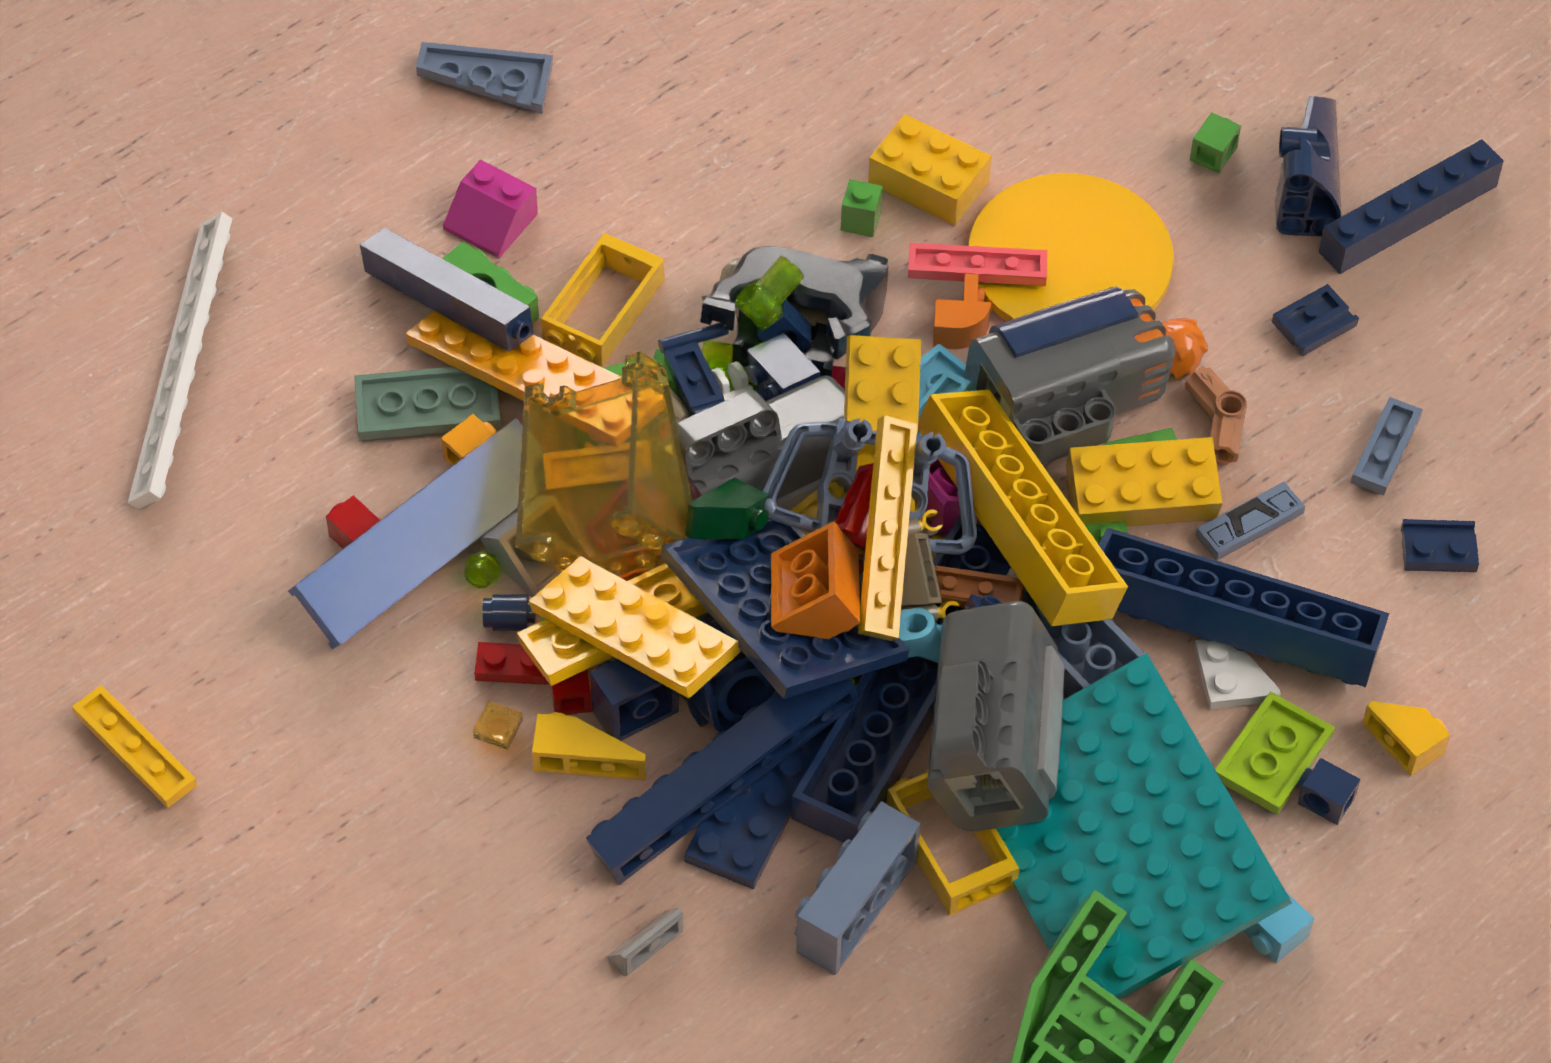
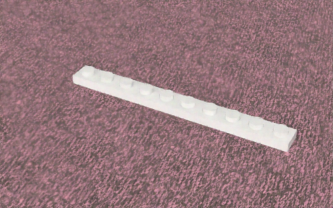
[128,212,232,510]

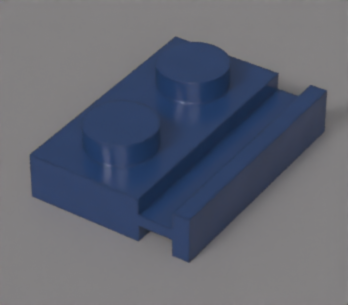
[1272,284,1359,356]
[1401,519,1479,572]

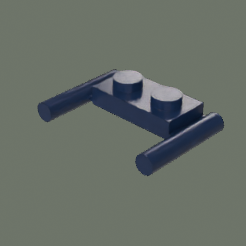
[658,323,763,416]

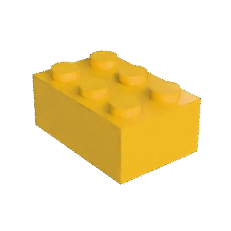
[868,114,992,226]

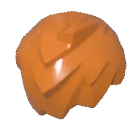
[1161,318,1208,380]

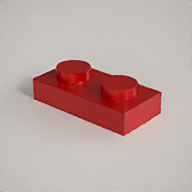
[474,642,549,685]

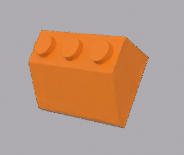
[771,521,861,639]

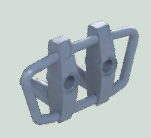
[763,417,977,555]

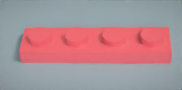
[908,243,1047,286]

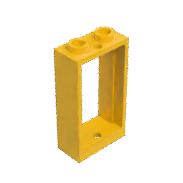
[541,232,665,367]
[886,769,1020,916]

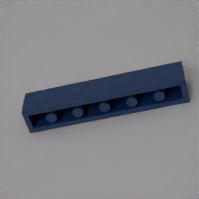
[1319,139,1504,274]

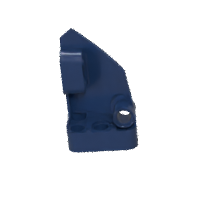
[1275,96,1341,237]

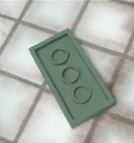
[354,367,501,441]

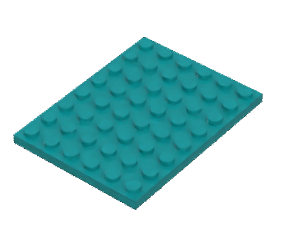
[996,653,1292,1000]

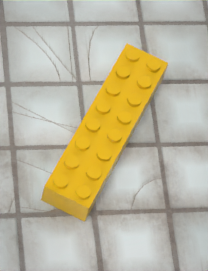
[918,390,1128,626]

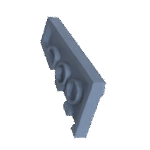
[416,42,553,114]

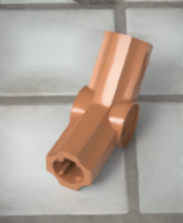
[1185,366,1247,465]

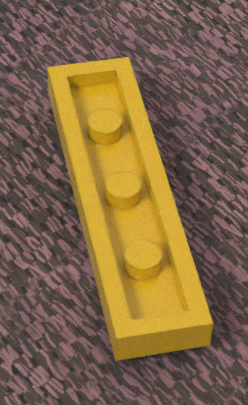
[72,685,197,808]

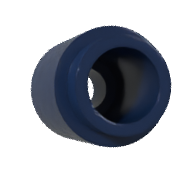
[482,594,536,631]

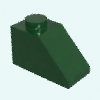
[685,477,769,540]

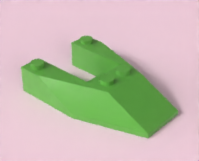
[1010,890,1224,1063]

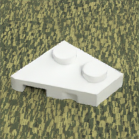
[1194,639,1281,710]

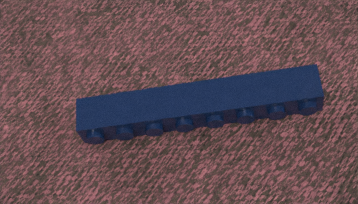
[586,679,860,885]

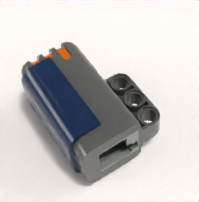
[964,286,1176,464]

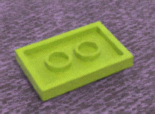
[1215,691,1335,815]

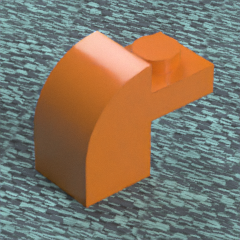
[933,273,991,349]

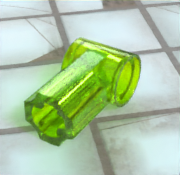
[735,256,805,329]

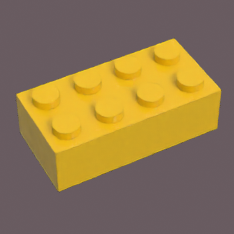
[1066,437,1223,526]

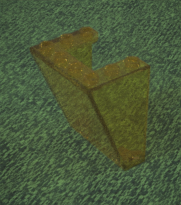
[516,351,692,577]

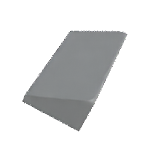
[608,908,683,976]

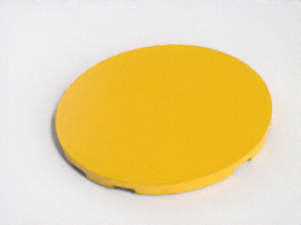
[968,173,1174,321]

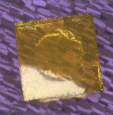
[473,701,523,750]

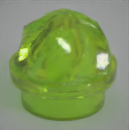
[464,550,500,588]

